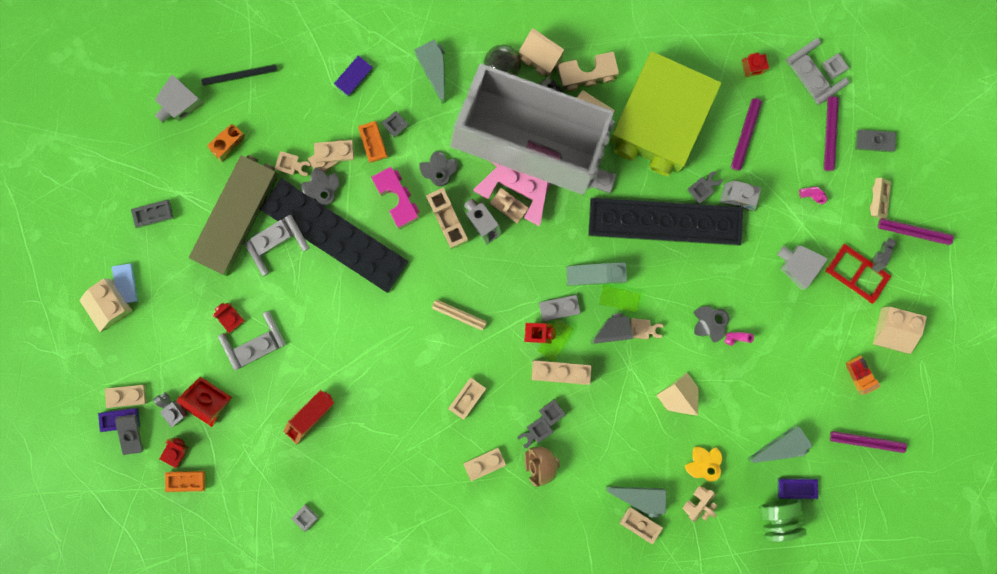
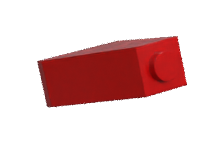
[283,389,334,444]

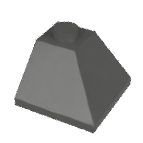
[590,313,633,344]

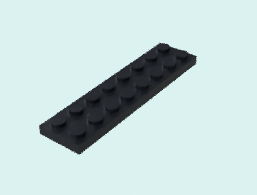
[260,178,409,293]
[588,198,743,246]

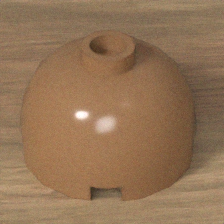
[525,447,560,487]

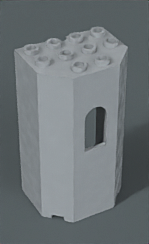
[450,64,615,195]

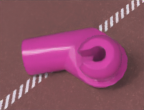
[799,186,828,204]
[724,332,754,346]

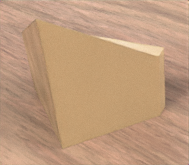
[656,372,699,416]

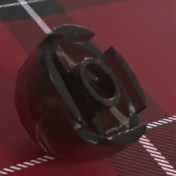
[483,44,521,77]

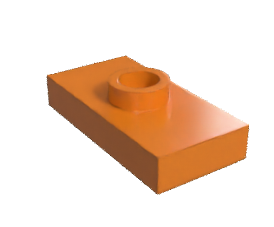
[358,121,388,163]
[165,471,206,492]

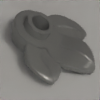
[419,151,457,187]
[301,168,340,205]
[693,306,729,343]

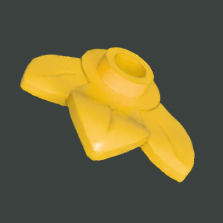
[685,447,722,482]

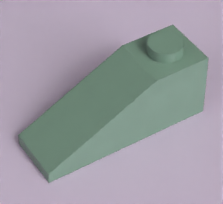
[414,40,445,104]
[567,263,627,286]
[748,426,812,463]
[606,486,666,517]

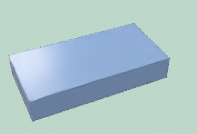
[112,263,138,303]

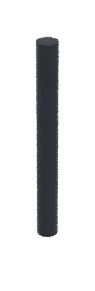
[201,64,278,86]

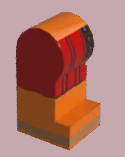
[207,124,245,162]
[846,356,881,394]

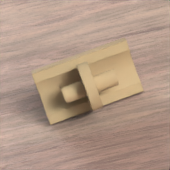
[490,188,529,224]
[683,486,717,522]

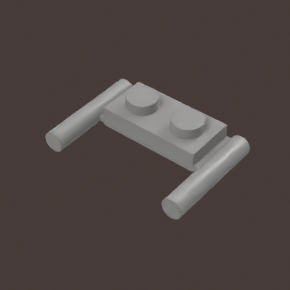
[786,38,849,105]
[244,215,310,277]
[217,311,286,371]

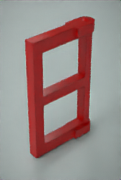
[825,244,891,304]

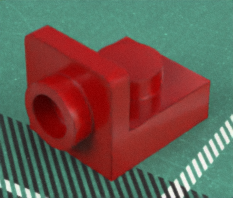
[212,303,245,333]
[159,437,189,468]

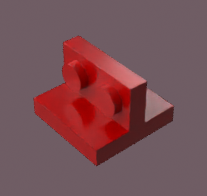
[177,377,232,427]

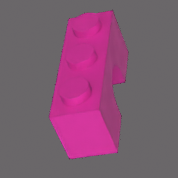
[371,167,420,230]

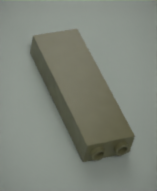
[188,155,278,276]

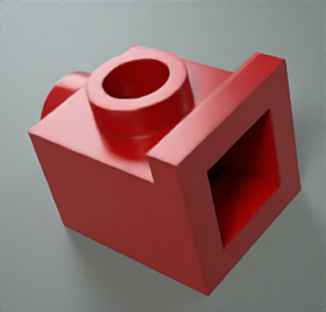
[742,53,769,78]
[524,323,556,344]

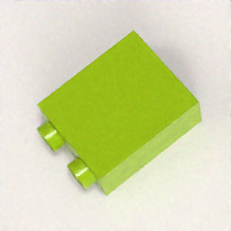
[609,51,721,176]

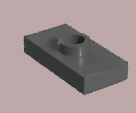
[855,130,896,152]
[131,200,174,228]
[115,414,144,455]

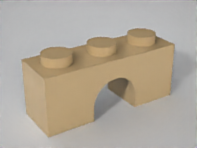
[557,51,619,91]
[426,187,468,250]
[531,361,591,385]

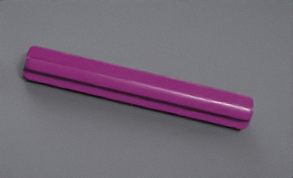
[823,97,839,171]
[730,98,762,171]
[878,218,954,245]
[830,431,907,453]

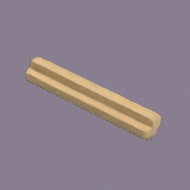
[432,300,486,330]

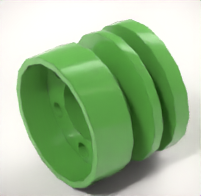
[759,499,807,542]

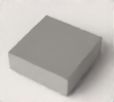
[821,53,849,80]
[291,504,319,532]

